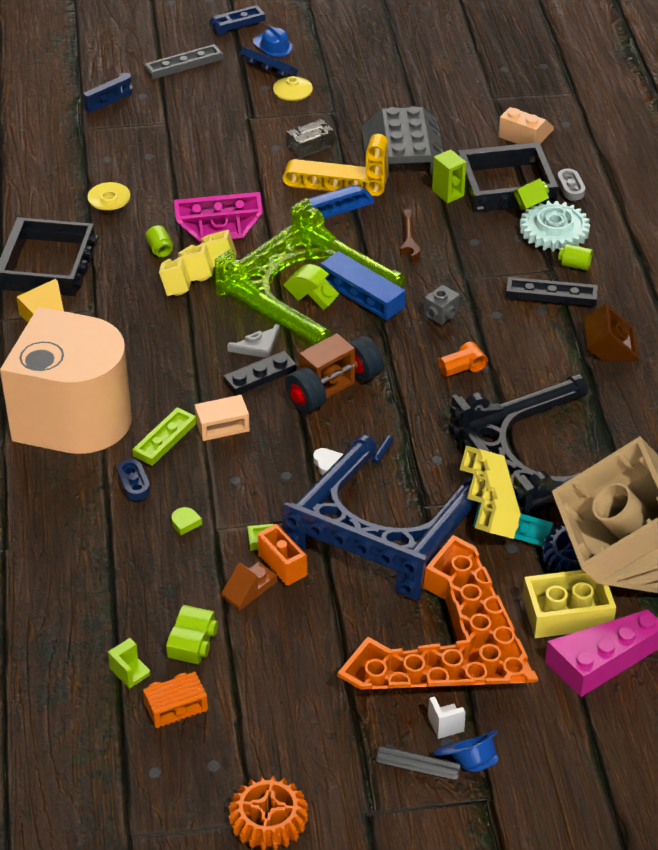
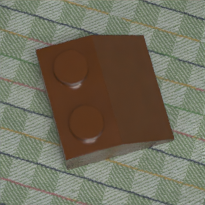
[585,303,639,361]

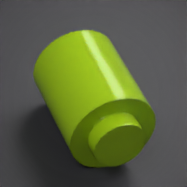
[558,244,593,271]

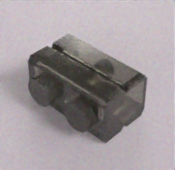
[286,119,334,159]

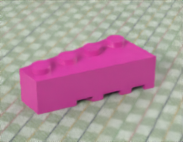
[545,609,658,697]

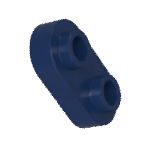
[117,459,150,501]

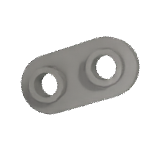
[557,169,585,201]

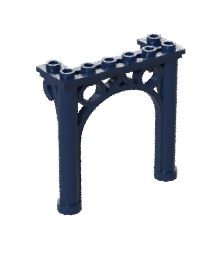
[282,435,479,601]

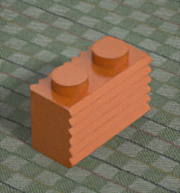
[258,524,308,585]
[143,672,208,728]

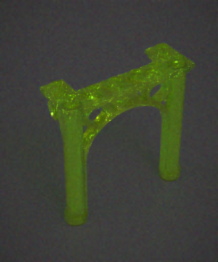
[215,197,406,346]

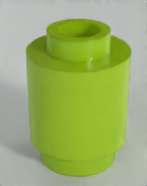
[145,225,173,257]

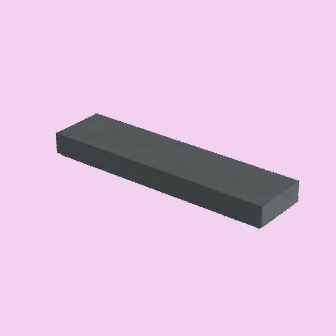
[144,44,223,80]

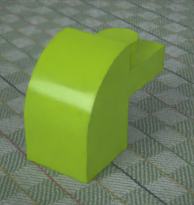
[283,264,339,310]

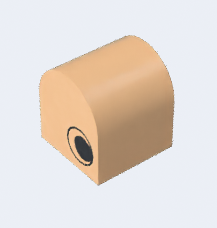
[0,307,132,454]

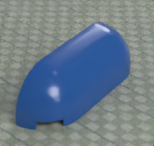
[294,186,374,227]

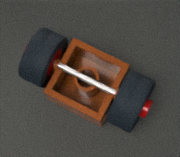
[285,333,384,413]

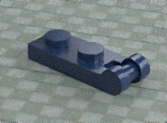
[209,5,265,35]
[83,72,132,113]

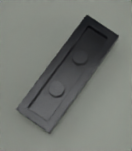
[224,351,296,396]

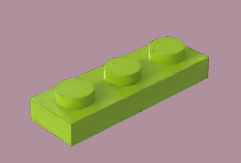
[132,407,197,466]

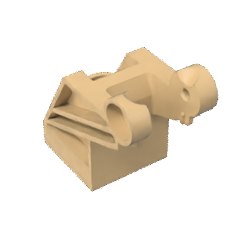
[552,436,658,593]

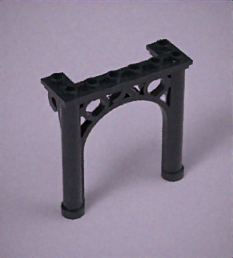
[448,374,587,516]

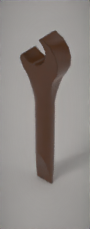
[400,210,420,262]

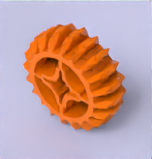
[229,775,308,850]

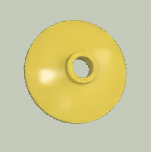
[273,76,313,101]
[88,182,130,210]

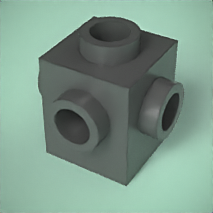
[424,285,460,325]

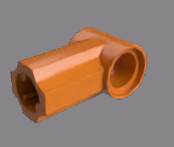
[437,342,488,377]

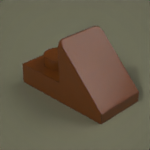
[221,562,277,611]

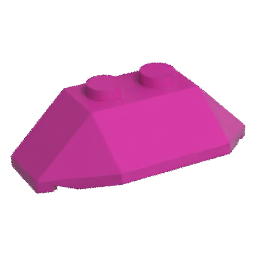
[174,192,263,243]

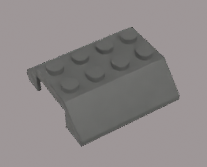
[361,106,444,177]

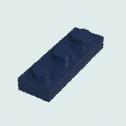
[240,47,298,77]

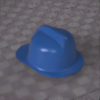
[253,26,292,57]
[433,730,499,772]

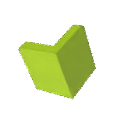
[108,638,150,689]

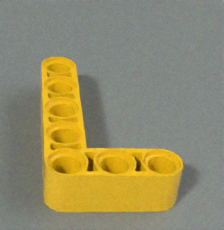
[283,134,388,196]

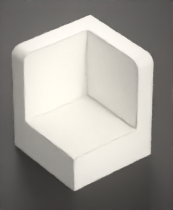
[428,696,466,739]

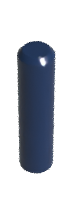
[372,435,394,464]

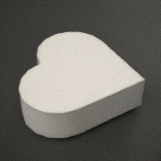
[313,448,343,475]

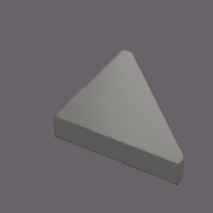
[227,324,280,358]

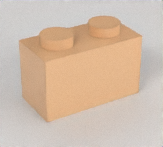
[195,395,250,441]

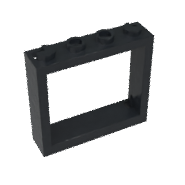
[458,142,558,213]
[0,217,98,296]

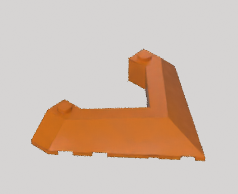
[337,535,538,690]

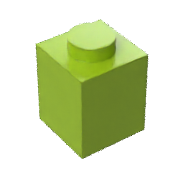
[513,179,549,210]

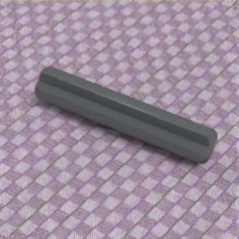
[376,746,461,780]

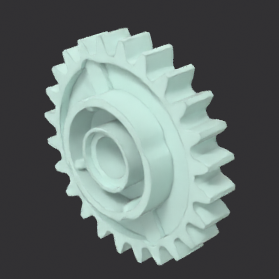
[520,201,590,252]

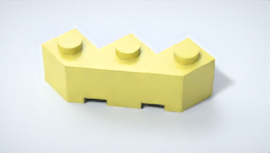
[159,230,237,296]
[460,446,521,539]

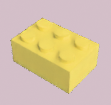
[522,570,616,638]

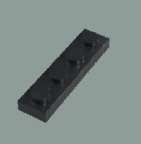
[506,277,598,306]

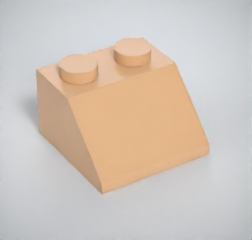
[499,107,554,144]

